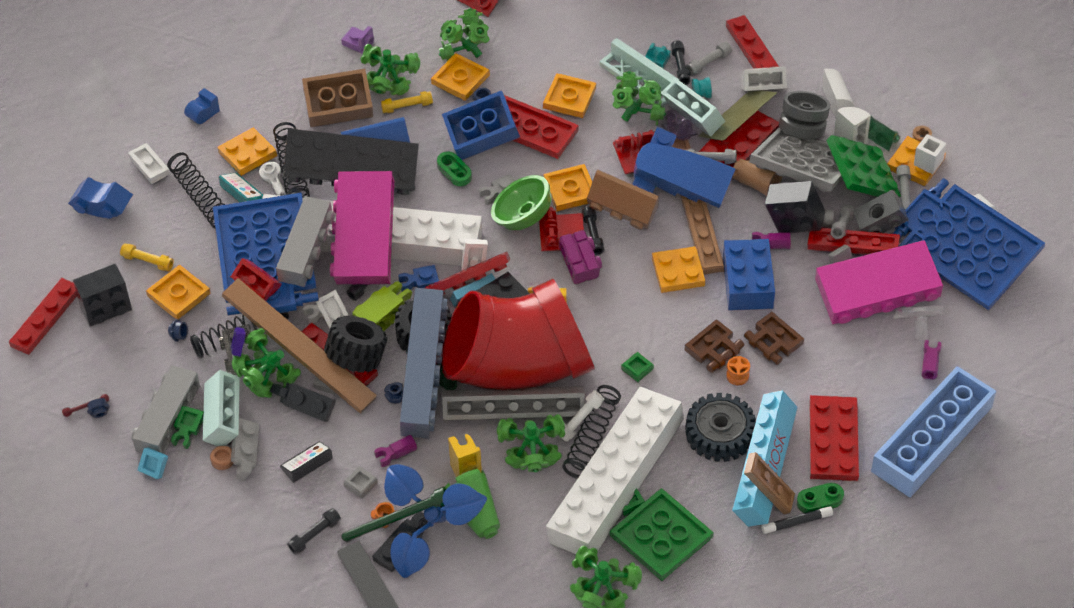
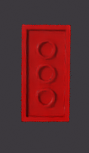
[504,95,579,159]
[699,110,779,167]
[809,395,859,481]

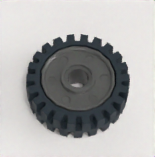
[685,393,756,462]

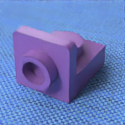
[341,26,374,54]

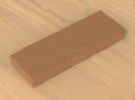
[744,452,795,514]

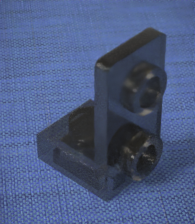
[219,324,252,376]

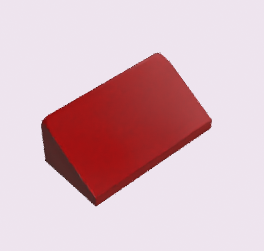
[230,258,282,301]

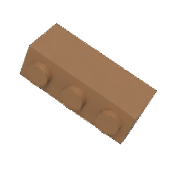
[587,169,659,230]

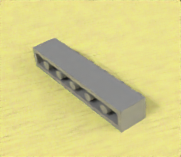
[442,386,585,420]

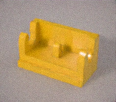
[448,434,482,477]

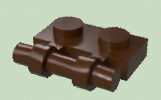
[744,312,804,365]
[684,319,745,373]

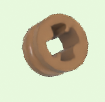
[912,125,932,142]

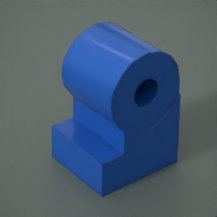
[184,88,220,124]

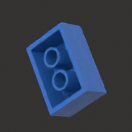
[442,90,520,160]
[723,239,775,310]

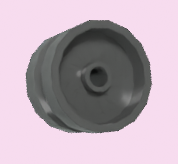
[779,91,831,139]

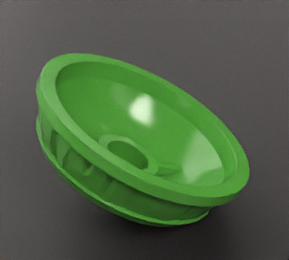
[491,175,552,231]

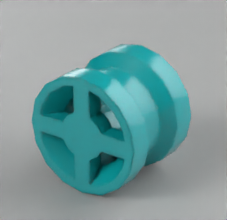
[692,77,712,99]

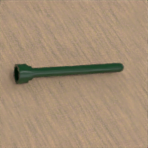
[341,486,447,542]

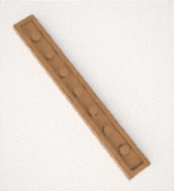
[672,134,724,274]
[222,279,377,414]

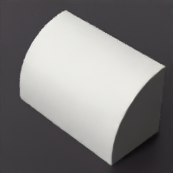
[741,66,787,91]
[822,69,855,117]
[834,107,871,144]

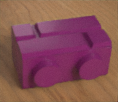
[559,230,602,284]

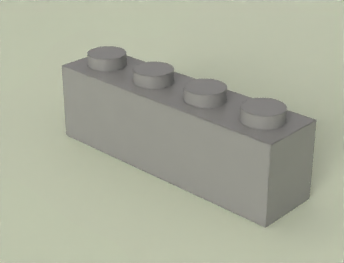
[276,196,335,287]
[131,365,200,454]

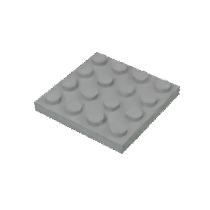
[749,127,843,192]

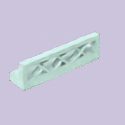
[599,38,679,107]

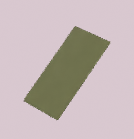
[698,90,777,141]

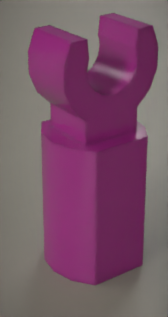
[752,232,791,249]
[922,340,942,380]
[374,435,417,467]

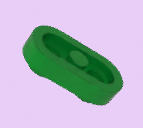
[437,151,472,186]
[797,483,844,513]

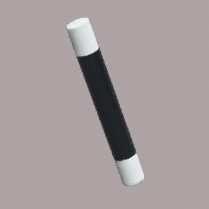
[761,506,833,534]

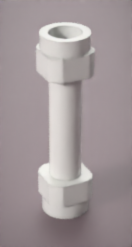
[562,390,604,442]

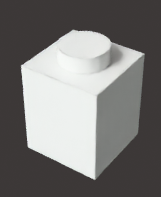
[914,134,947,174]

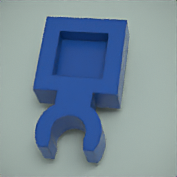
[398,264,439,292]

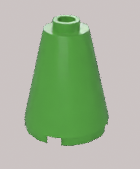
[445,469,500,539]

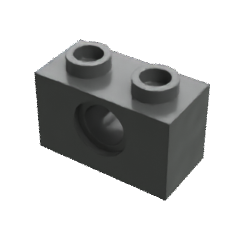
[853,190,909,233]

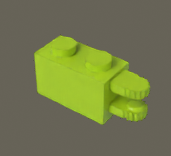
[352,281,412,331]

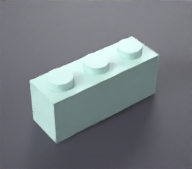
[661,78,725,137]
[203,370,240,446]

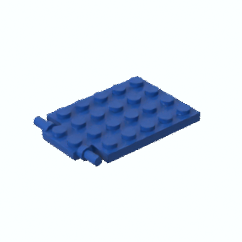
[892,178,1045,310]
[213,193,319,316]

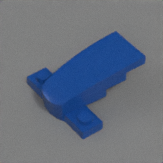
[632,127,735,208]

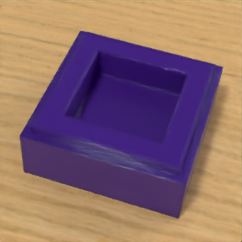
[231,327,246,357]

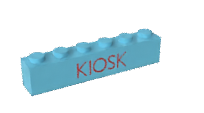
[732,390,798,527]

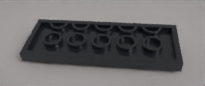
[283,128,419,195]

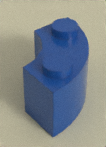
[68,177,133,219]

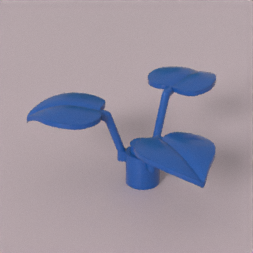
[384,464,487,578]

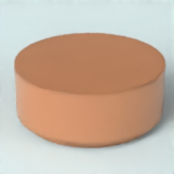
[210,446,233,470]

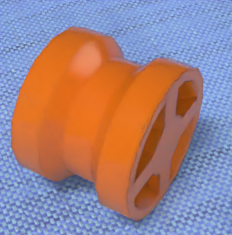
[726,356,750,386]

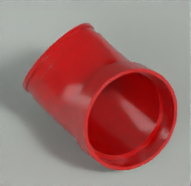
[442,279,595,390]

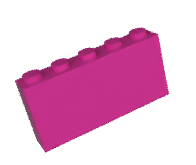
[330,171,395,285]
[815,240,943,325]

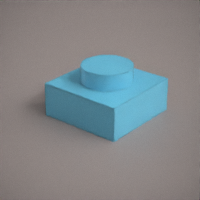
[137,447,168,479]

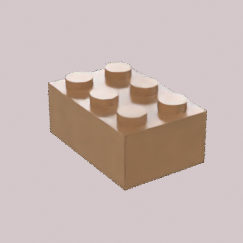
[302,69,373,127]

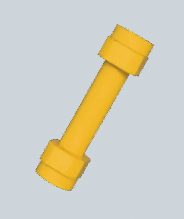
[381,91,433,113]
[120,243,174,271]

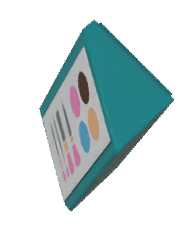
[218,172,263,202]

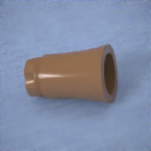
[732,159,782,196]

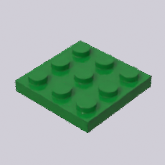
[826,135,901,198]
[610,488,714,581]

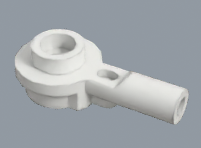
[259,162,286,196]

